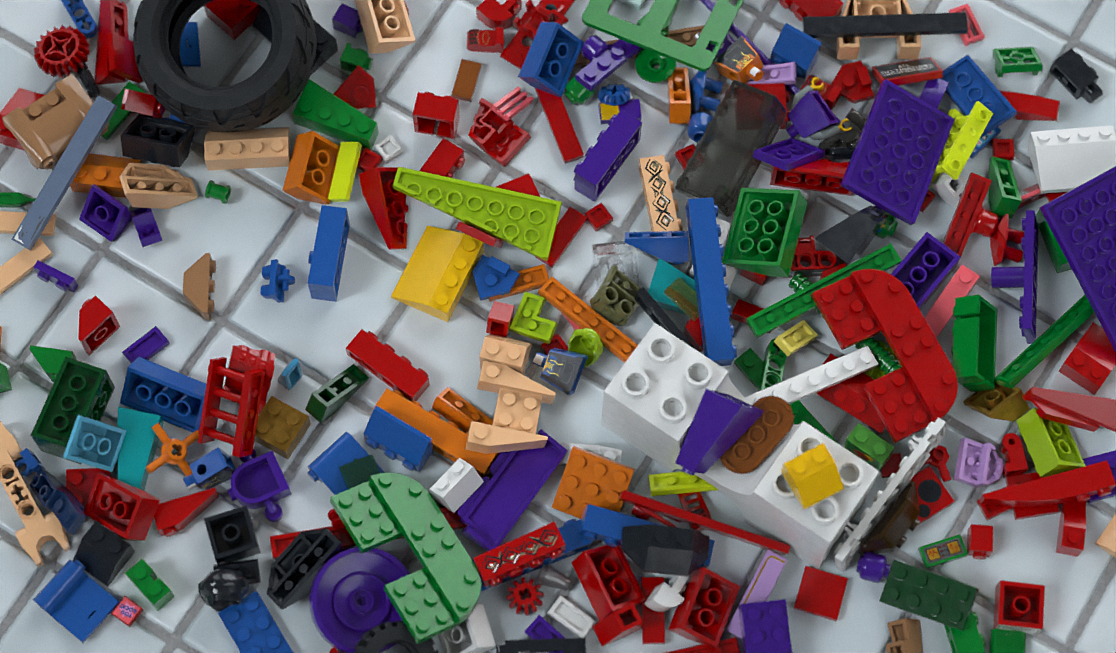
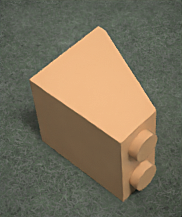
[479,334,533,375]

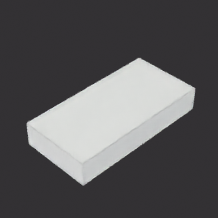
[547,595,596,638]

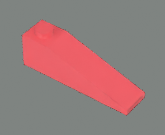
[925,265,980,339]

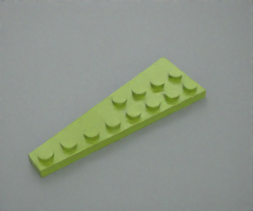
[393,167,562,261]

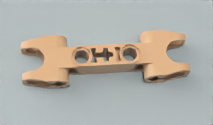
[0,421,71,567]

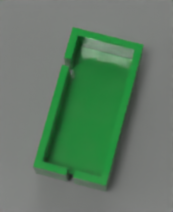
[951,295,998,392]

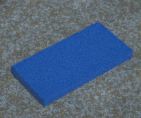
[940,55,1017,137]

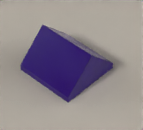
[79,185,132,242]

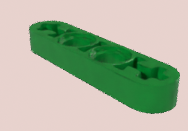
[758,338,787,392]

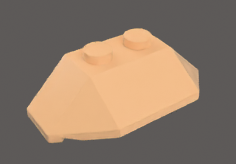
[119,163,198,209]

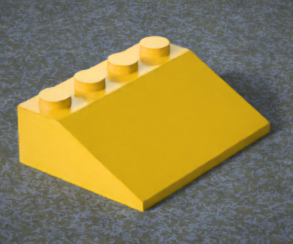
[391,226,484,322]

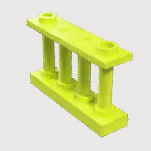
[929,101,993,187]

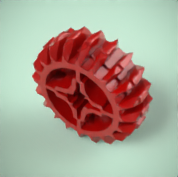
[34,25,90,78]

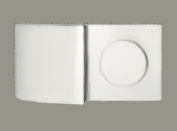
[644,575,689,612]

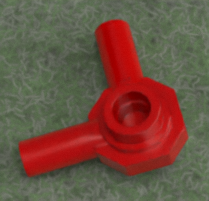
[924,445,952,483]

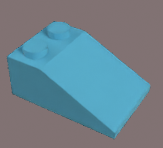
[63,415,126,472]

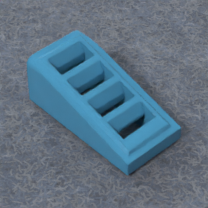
[278,358,303,390]

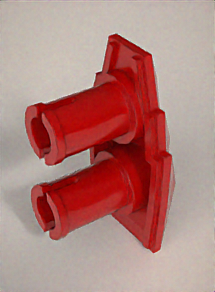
[990,214,1024,266]

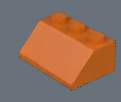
[282,131,340,205]
[70,153,142,198]

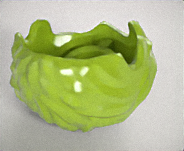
[568,328,603,367]

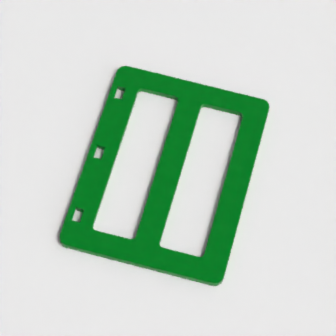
[582,0,744,72]

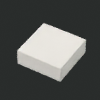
[374,135,403,163]

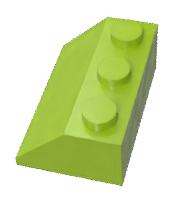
[1016,407,1085,477]

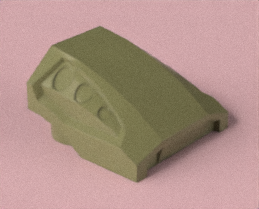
[590,265,641,327]

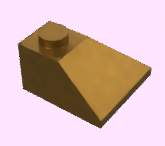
[963,381,1030,422]

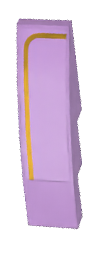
[726,549,788,638]

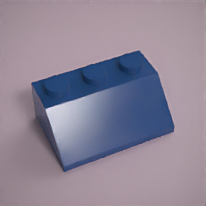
[518,22,584,97]
[363,405,433,472]

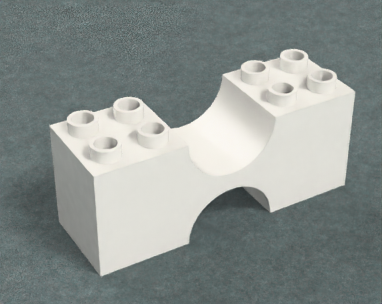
[601,323,879,569]

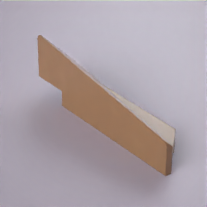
[886,618,923,653]

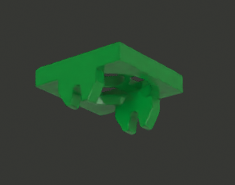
[993,47,1043,77]

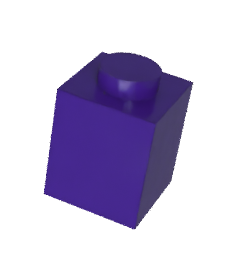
[332,3,363,38]

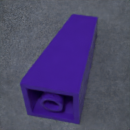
[675,389,763,475]

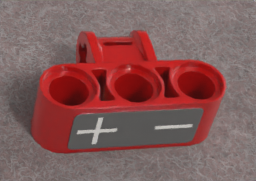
[781,235,837,278]

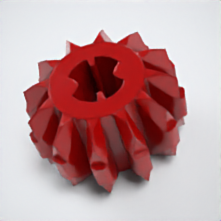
[506,577,544,616]

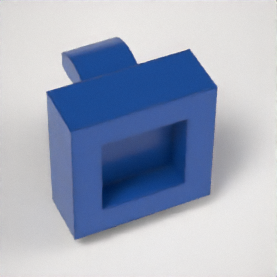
[15,448,45,477]

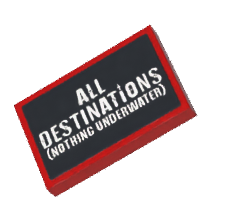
[872,57,943,85]

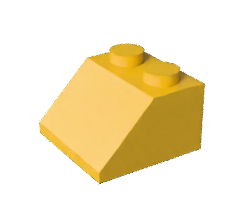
[781,443,844,510]

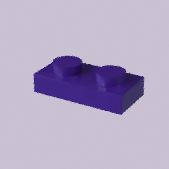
[34,260,78,292]
[524,615,566,653]

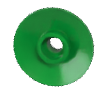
[635,49,676,83]

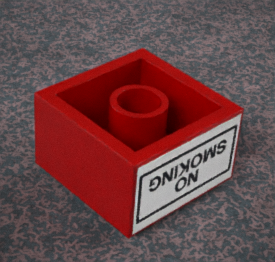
[993,580,1045,635]

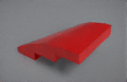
[468,98,531,167]

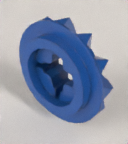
[598,83,631,106]

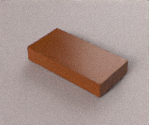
[451,59,482,102]

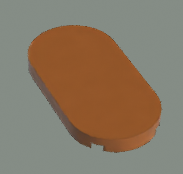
[720,396,793,474]

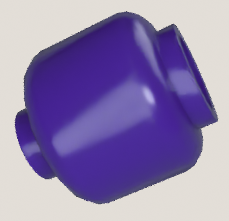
[856,552,890,583]

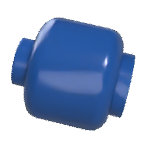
[687,112,715,143]

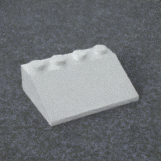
[1028,126,1116,194]

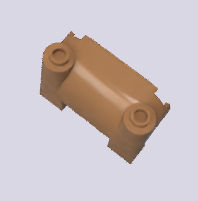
[2,74,109,170]

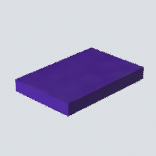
[753,137,825,171]

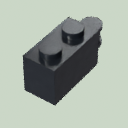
[1049,48,1103,103]

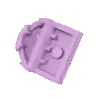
[954,438,1003,487]

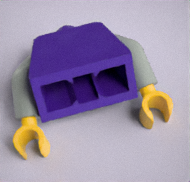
[786,77,852,140]

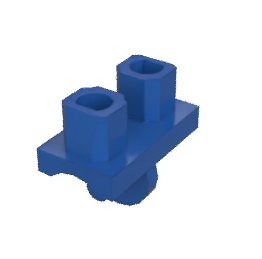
[260,259,295,303]

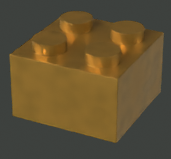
[254,396,311,460]

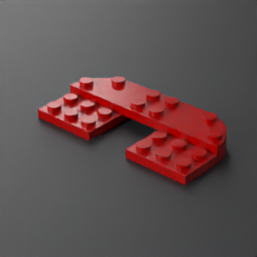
[811,269,958,443]

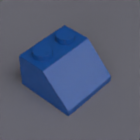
[770,23,822,80]

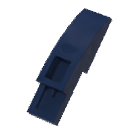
[29,468,86,535]

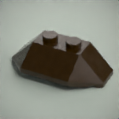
[858,480,920,556]

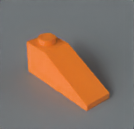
[668,68,691,124]

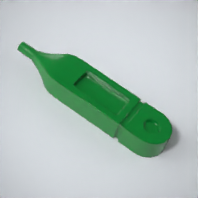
[0,192,36,208]

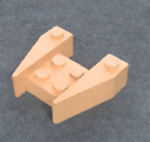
[836,0,921,60]
[465,360,556,454]

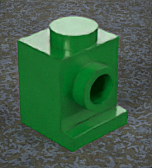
[340,42,373,72]

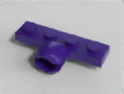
[575,35,643,91]

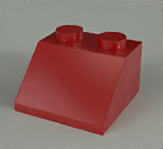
[78,295,120,356]

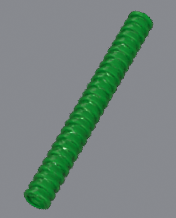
[789,273,902,375]

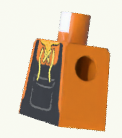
[714,36,764,84]

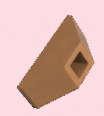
[183,253,216,320]

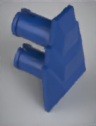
[689,71,723,114]

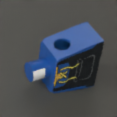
[533,348,588,395]
[183,447,236,490]

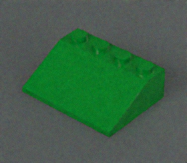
[722,188,808,277]

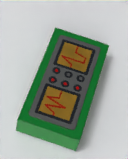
[918,534,968,569]

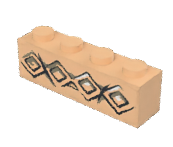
[639,155,682,232]

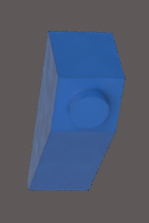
[625,231,689,264]

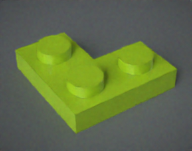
[509,292,557,344]

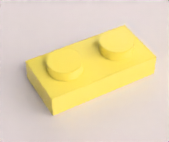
[774,320,818,357]

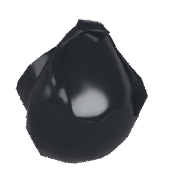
[198,568,249,612]

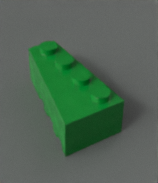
[293,79,379,150]

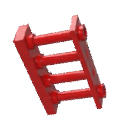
[198,357,265,458]

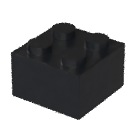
[204,505,261,564]

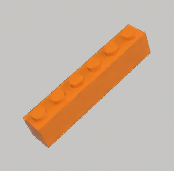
[373,388,498,478]

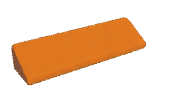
[432,387,501,455]

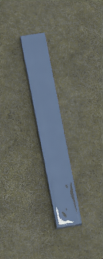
[12,95,118,250]

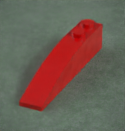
[979,460,1116,507]

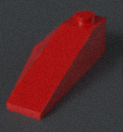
[359,167,408,250]

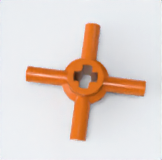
[145,423,199,477]

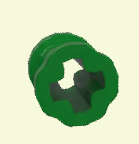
[205,180,231,204]

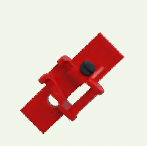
[500,0,575,70]

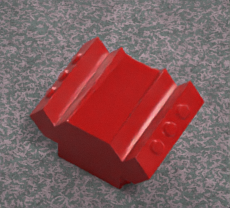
[223,345,275,414]

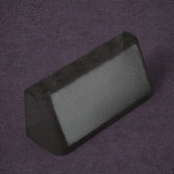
[675,80,786,217]

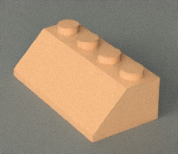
[355,0,416,54]
[204,127,291,171]

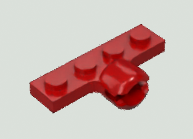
[942,172,998,257]

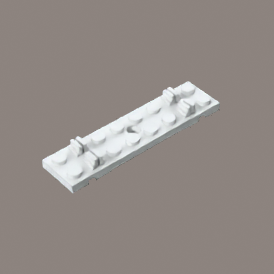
[834,417,946,572]

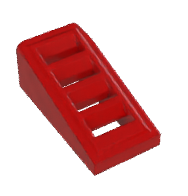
[677,492,712,532]

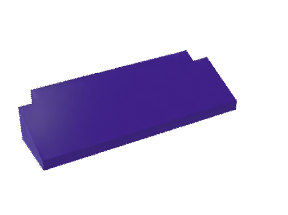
[457,429,568,551]

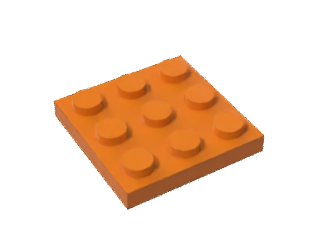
[551,446,635,519]

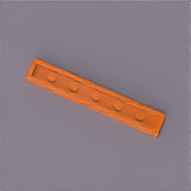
[538,277,638,363]

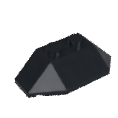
[621,524,710,577]
[267,528,342,610]

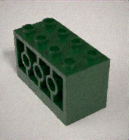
[30,357,115,465]

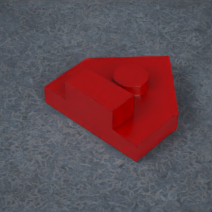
[831,60,874,103]
[333,65,376,109]

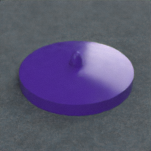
[309,547,409,653]

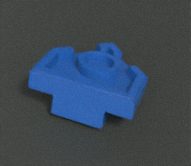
[472,255,520,301]

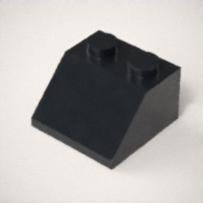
[73,521,135,587]

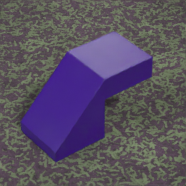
[130,208,162,247]

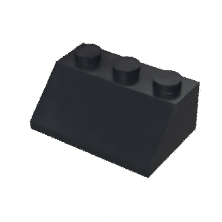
[120,114,195,168]

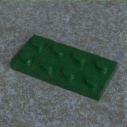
[879,560,979,631]

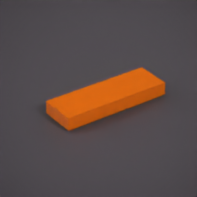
[489,264,549,302]

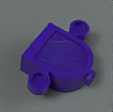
[227,448,292,522]

